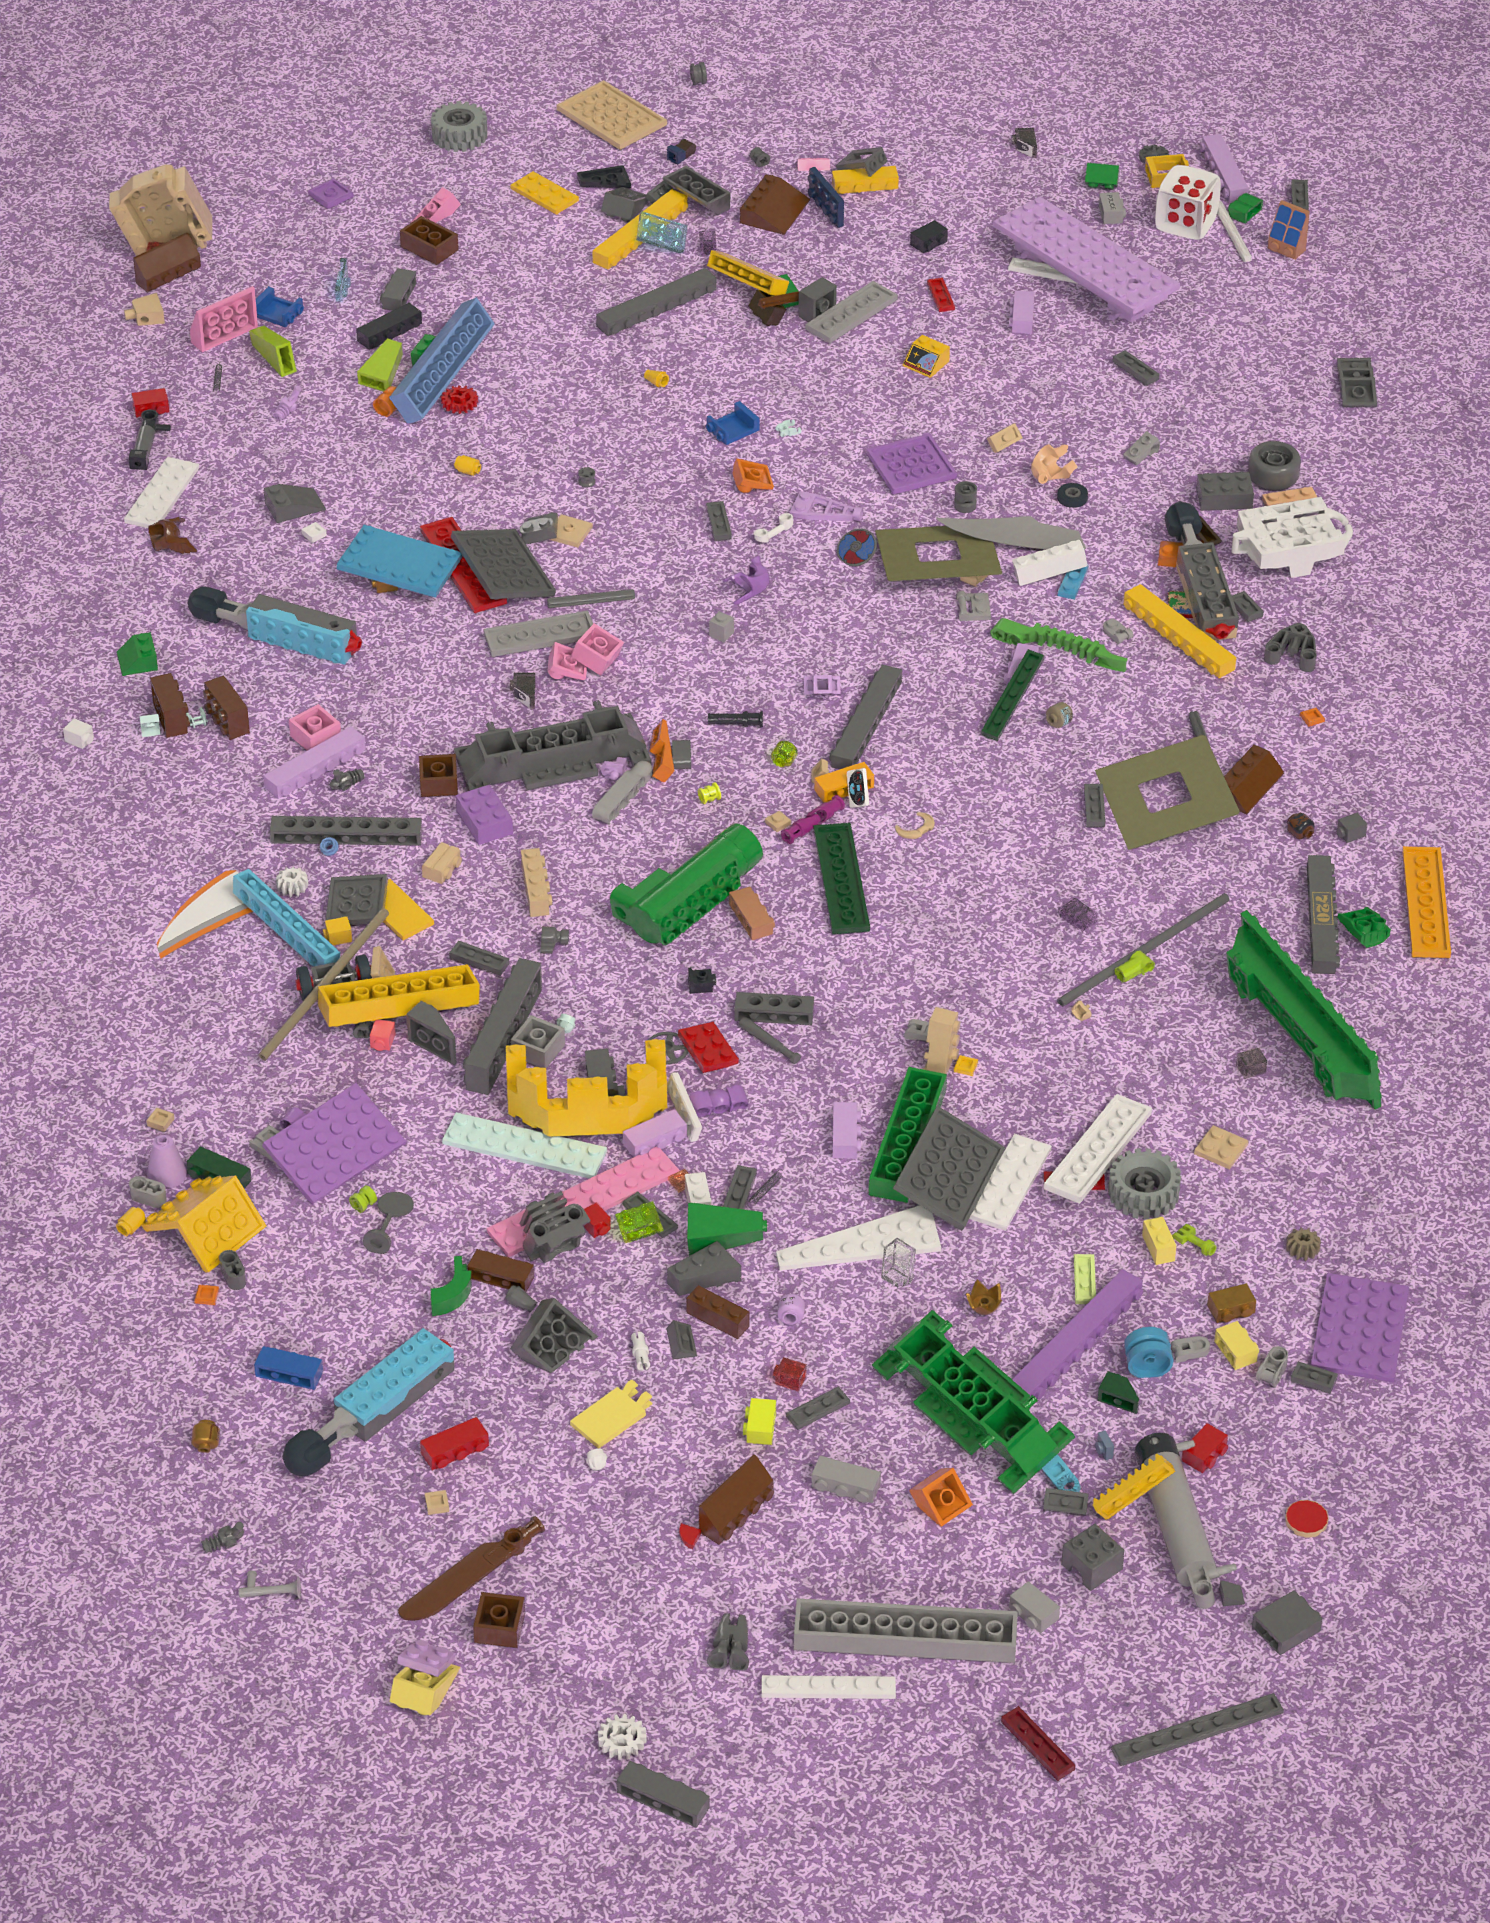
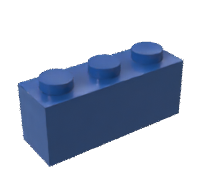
[254,1346,323,1390]

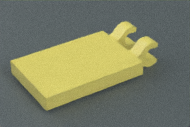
[570,1380,653,1449]

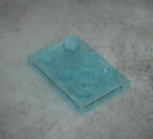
[636,211,688,254]

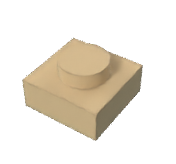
[811,758,829,783]
[765,811,791,832]
[147,1108,175,1132]
[425,1490,449,1515]

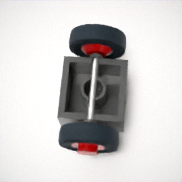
[295,954,372,1001]

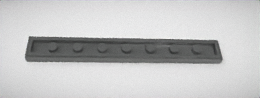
[1111,1693,1284,1767]

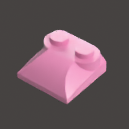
[548,642,587,680]

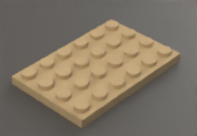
[557,80,667,150]

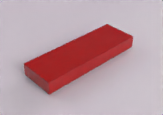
[927,278,955,312]

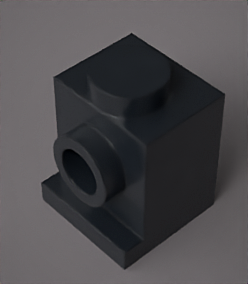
[688,967,716,994]

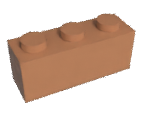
[729,887,775,940]

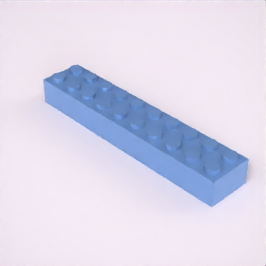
[389,297,495,424]

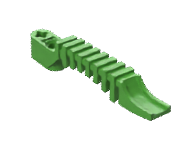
[990,618,1128,672]

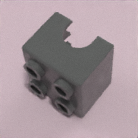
[1061,1524,1125,1591]

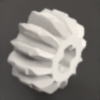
[276,866,308,898]

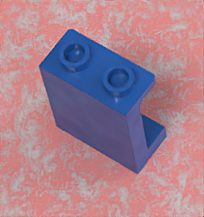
[255,286,304,328]
[706,401,760,445]

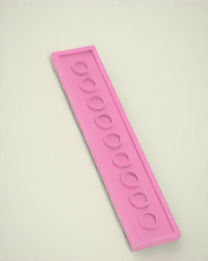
[487,1146,680,1257]

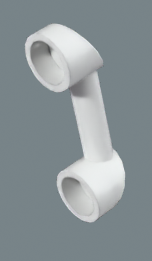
[754,513,793,543]

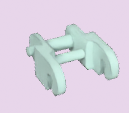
[775,419,802,437]
[186,707,208,728]

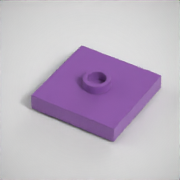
[308,178,354,209]

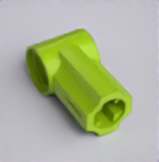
[1115,951,1155,982]

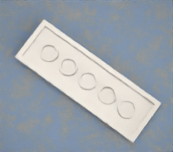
[124,457,199,528]
[969,1134,1052,1231]

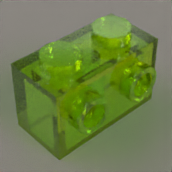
[615,1201,664,1243]

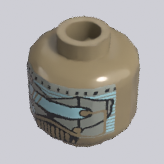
[1046,702,1073,728]

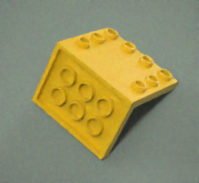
[141,1176,266,1273]

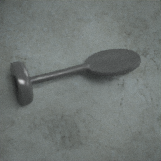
[363,1192,414,1254]

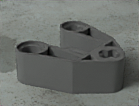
[1264,623,1317,672]

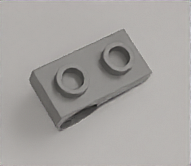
[1123,431,1160,465]

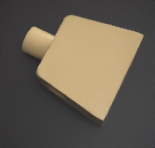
[124,293,165,326]

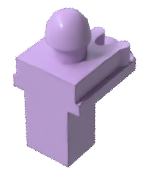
[601,757,627,781]

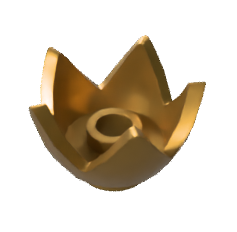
[966,1279,1003,1315]

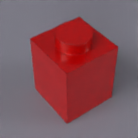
[584,1202,611,1238]

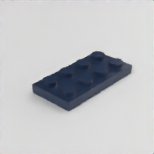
[808,167,844,228]

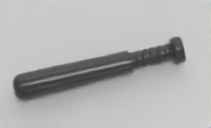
[739,1017,801,1064]

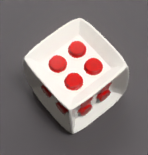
[1155,165,1221,240]

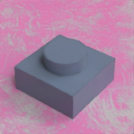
[1095,1430,1114,1461]

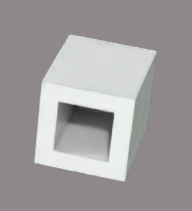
[63,719,94,749]

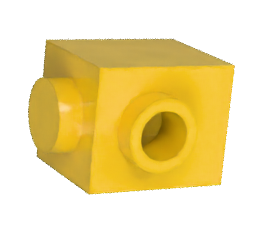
[322,917,352,945]

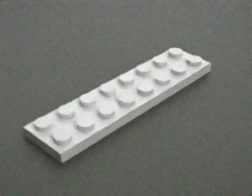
[1044,1094,1152,1204]

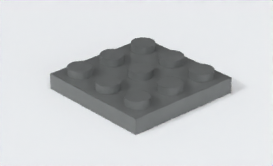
[326,874,388,925]

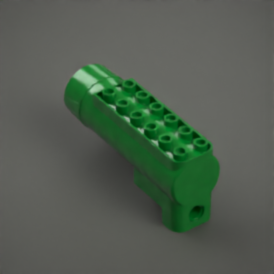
[610,823,763,945]

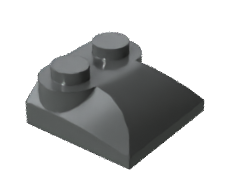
[520,512,558,544]

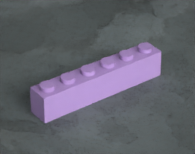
[1200,134,1249,203]
[263,726,366,799]

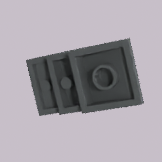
[1336,358,1377,407]

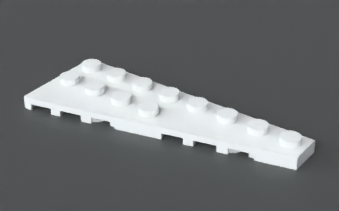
[776,1205,941,1271]

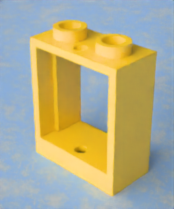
[1145,154,1189,188]

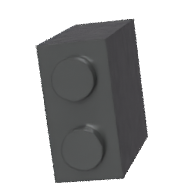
[1252,1590,1322,1655]

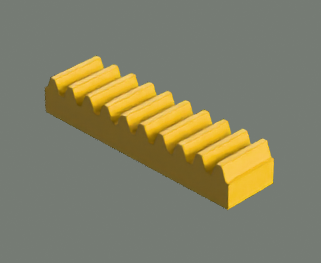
[1093,1454,1176,1520]

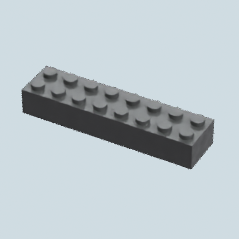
[463,958,542,1095]

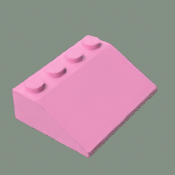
[190,286,258,352]

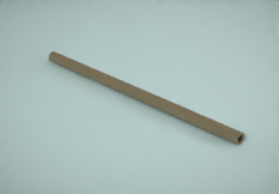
[258,908,389,1061]

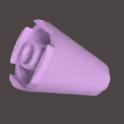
[147,1135,187,1188]

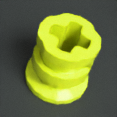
[697,782,721,804]

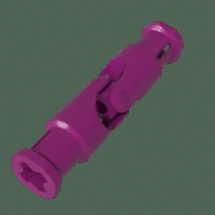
[781,795,845,845]

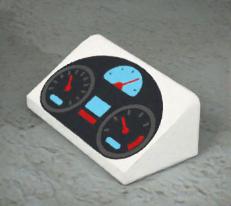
[847,768,869,808]

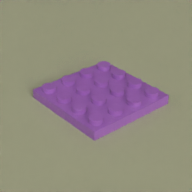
[866,433,957,494]

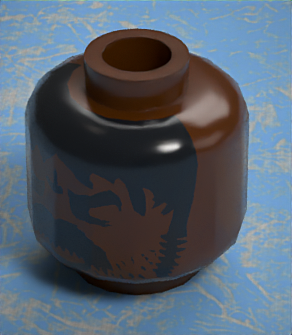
[1287,812,1315,839]

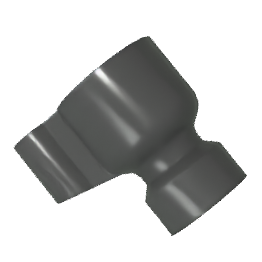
[540,926,569,954]

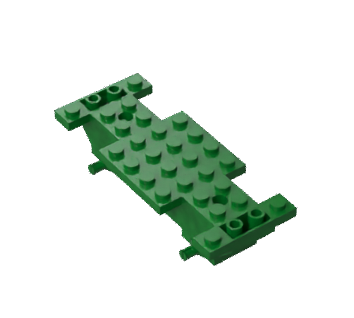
[872,1310,1075,1495]

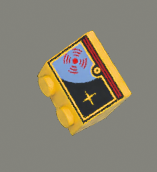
[903,335,950,378]

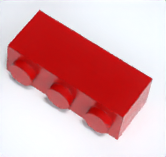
[420,1417,489,1471]

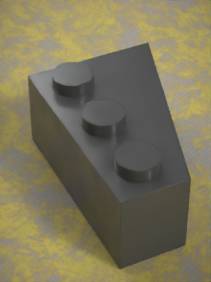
[667,1241,741,1296]

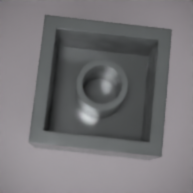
[799,277,837,322]

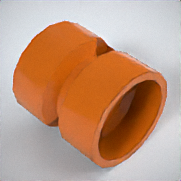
[373,386,397,417]

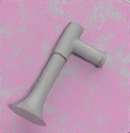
[239,1570,301,1599]

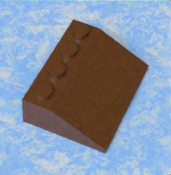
[740,174,810,235]

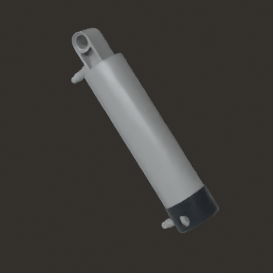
[1135,1432,1237,1609]

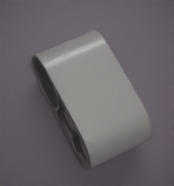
[129,1176,167,1208]

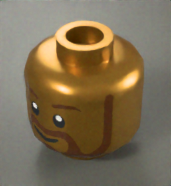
[191,1420,220,1453]

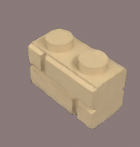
[422,842,462,884]

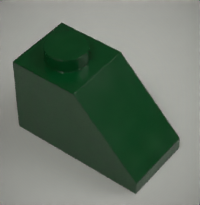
[1097,1371,1139,1414]

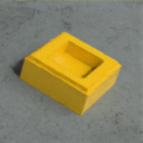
[954,1055,978,1076]

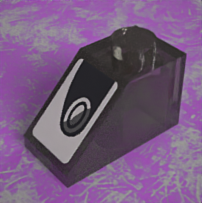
[1011,128,1037,158]
[510,672,536,709]

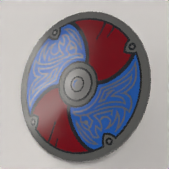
[837,529,877,567]

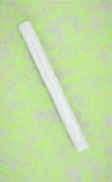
[1217,201,1252,262]

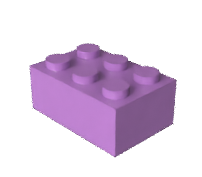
[455,784,513,845]

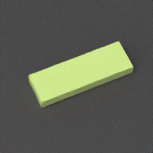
[1074,1254,1096,1304]

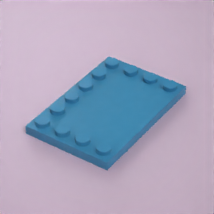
[337,525,462,598]

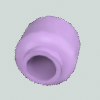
[777,1294,805,1325]

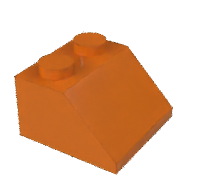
[909,1468,973,1527]

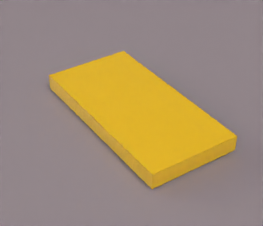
[383,879,434,941]

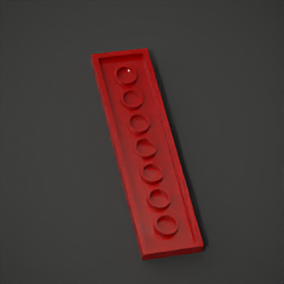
[420,517,507,613]

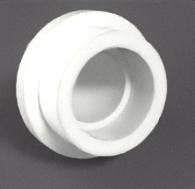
[586,1449,607,1470]

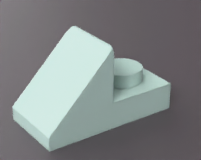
[140,714,160,737]

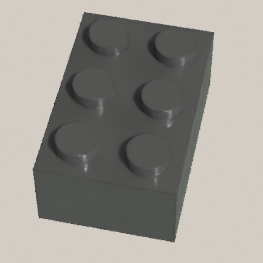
[1196,472,1254,511]

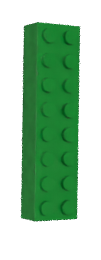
[868,1067,947,1203]

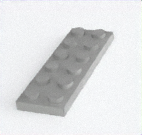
[805,281,898,343]
[483,610,593,657]

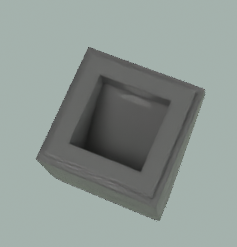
[1219,1581,1245,1606]

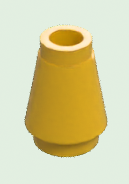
[644,369,669,388]

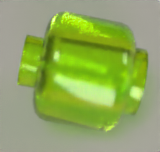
[771,740,798,768]

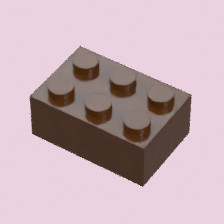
[399,216,459,265]
[150,673,190,738]
[203,675,250,740]

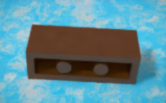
[467,1249,535,1292]
[686,1285,750,1339]

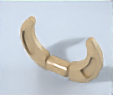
[895,812,935,839]

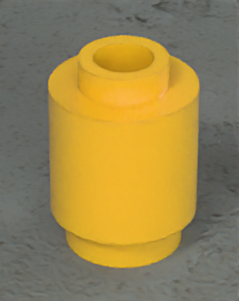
[454,455,481,476]
[116,1207,146,1237]

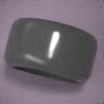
[1248,441,1301,491]

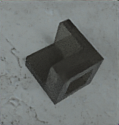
[1236,1048,1267,1079]

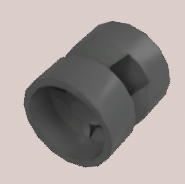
[954,481,977,513]

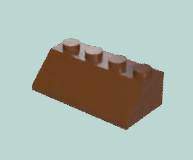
[133,232,201,292]
[1224,744,1284,815]
[699,1454,774,1545]

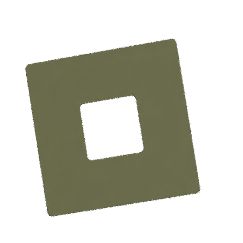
[875,526,1002,581]
[1095,735,1240,850]

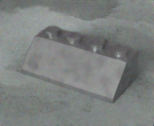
[663,166,731,215]

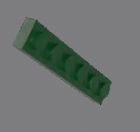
[981,649,1044,741]

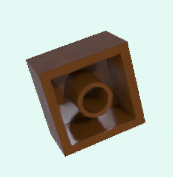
[419,754,458,797]
[473,1592,525,1648]

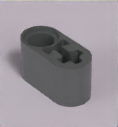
[672,740,691,769]
[219,1250,246,1290]

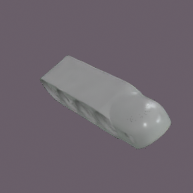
[592,761,652,825]

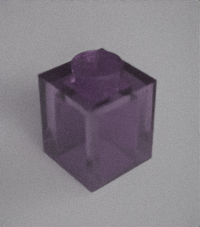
[699,231,716,255]

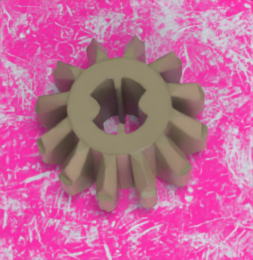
[1286,1227,1321,1261]

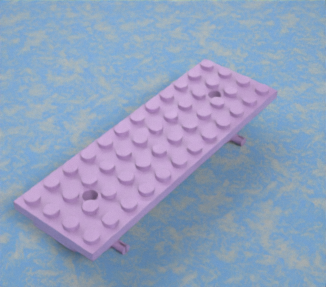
[993,197,1180,322]

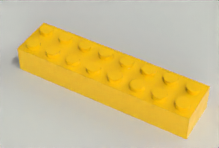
[318,964,480,1027]

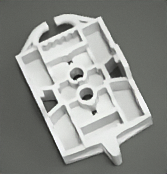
[1231,497,1353,578]

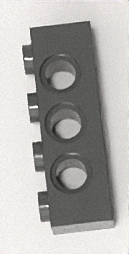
[734,992,814,1026]

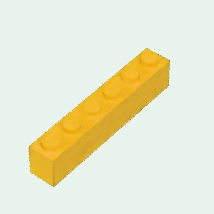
[707,250,789,296]

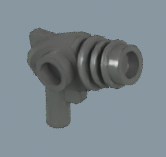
[329,769,364,791]
[201,1522,244,1553]

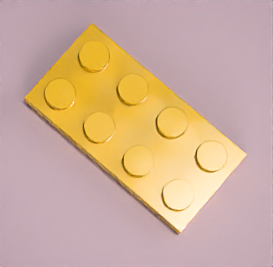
[510,171,579,215]

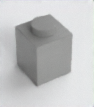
[709,611,734,642]

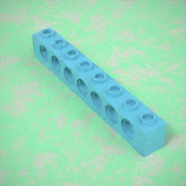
[233,869,340,967]

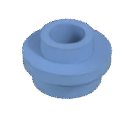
[320,837,339,856]

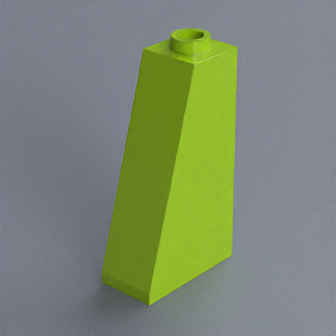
[249,325,297,377]
[357,338,403,392]

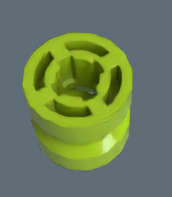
[349,1185,377,1213]

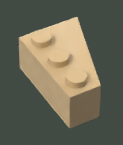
[923,1007,961,1074]

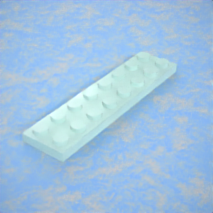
[442,1112,607,1179]

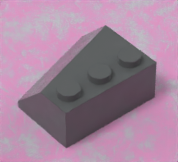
[510,1298,598,1373]

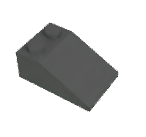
[601,187,649,222]
[264,484,326,523]
[406,1001,457,1065]

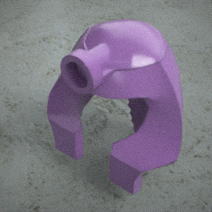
[722,555,770,605]

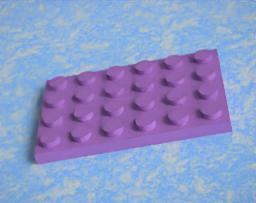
[262,1083,406,1205]
[1311,1273,1409,1382]

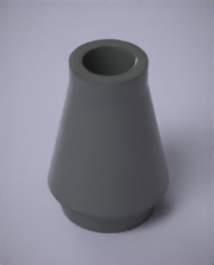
[505,1285,537,1312]

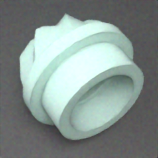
[556,1014,576,1034]

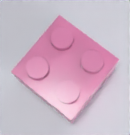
[571,623,624,676]
[289,704,341,751]

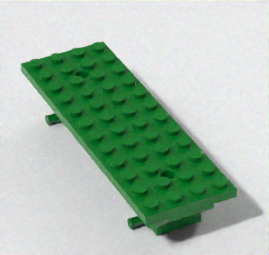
[1226,910,1382,1109]

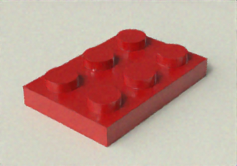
[678,1021,739,1073]

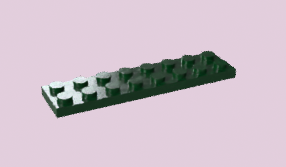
[813,822,870,935]

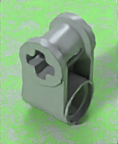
[1256,1346,1288,1387]

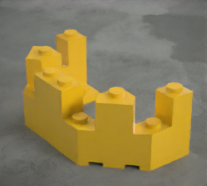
[506,1039,667,1136]

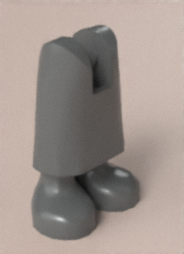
[707,1613,749,1671]

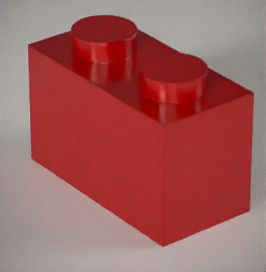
[131,388,170,418]
[1182,1423,1228,1473]

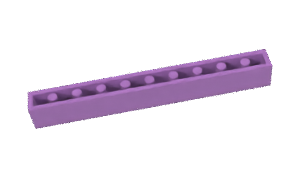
[1012,1269,1143,1410]

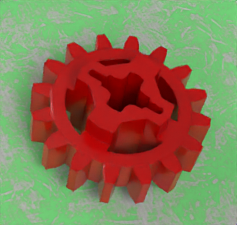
[441,385,478,414]

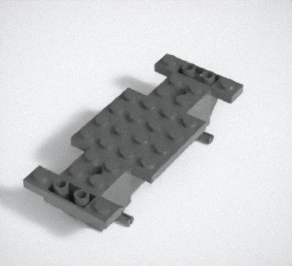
[454,700,652,791]

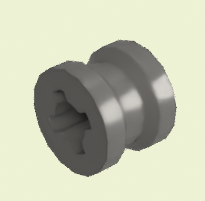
[578,467,595,488]

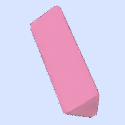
[797,158,830,171]

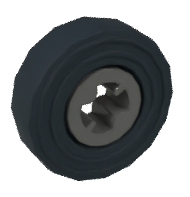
[1057,483,1088,508]

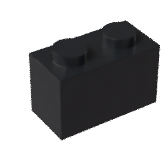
[910,220,948,253]

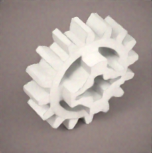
[598,1714,647,1760]

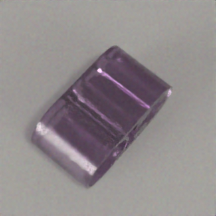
[1058,898,1097,932]

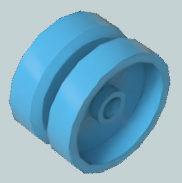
[1124,1327,1174,1378]

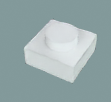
[302,522,327,543]

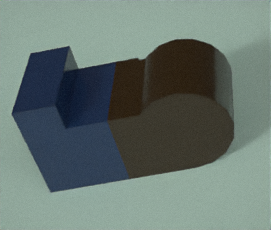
[667,139,696,165]

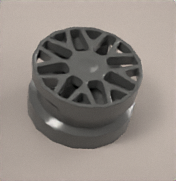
[690,62,707,85]

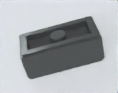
[666,1320,697,1360]

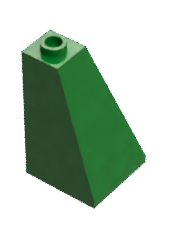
[687,1203,767,1256]

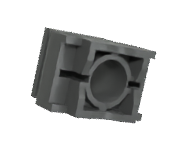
[519,1191,591,1263]

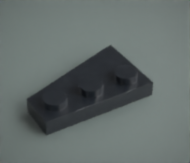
[577,165,631,188]

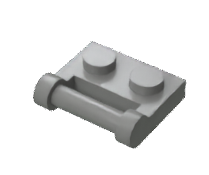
[956,591,991,621]

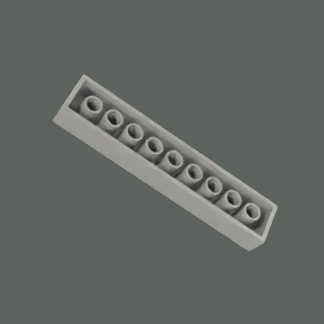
[794,1598,1017,1663]

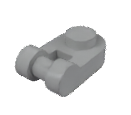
[1103,619,1133,644]
[904,1019,929,1041]
[1171,1336,1210,1363]

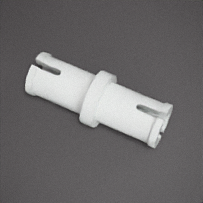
[631,1332,650,1371]

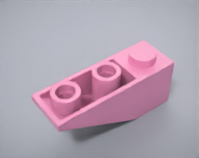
[412,187,461,223]

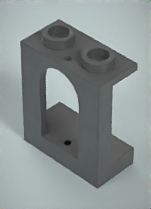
[835,147,888,177]

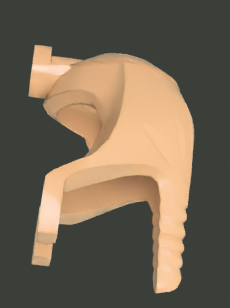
[1031,444,1077,484]

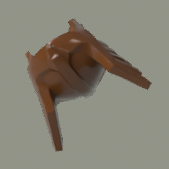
[148,517,197,554]

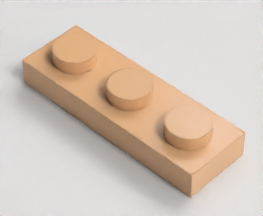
[1262,487,1317,506]

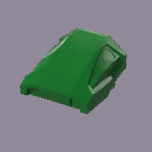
[1337,907,1391,948]

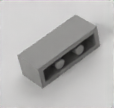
[811,1456,881,1503]

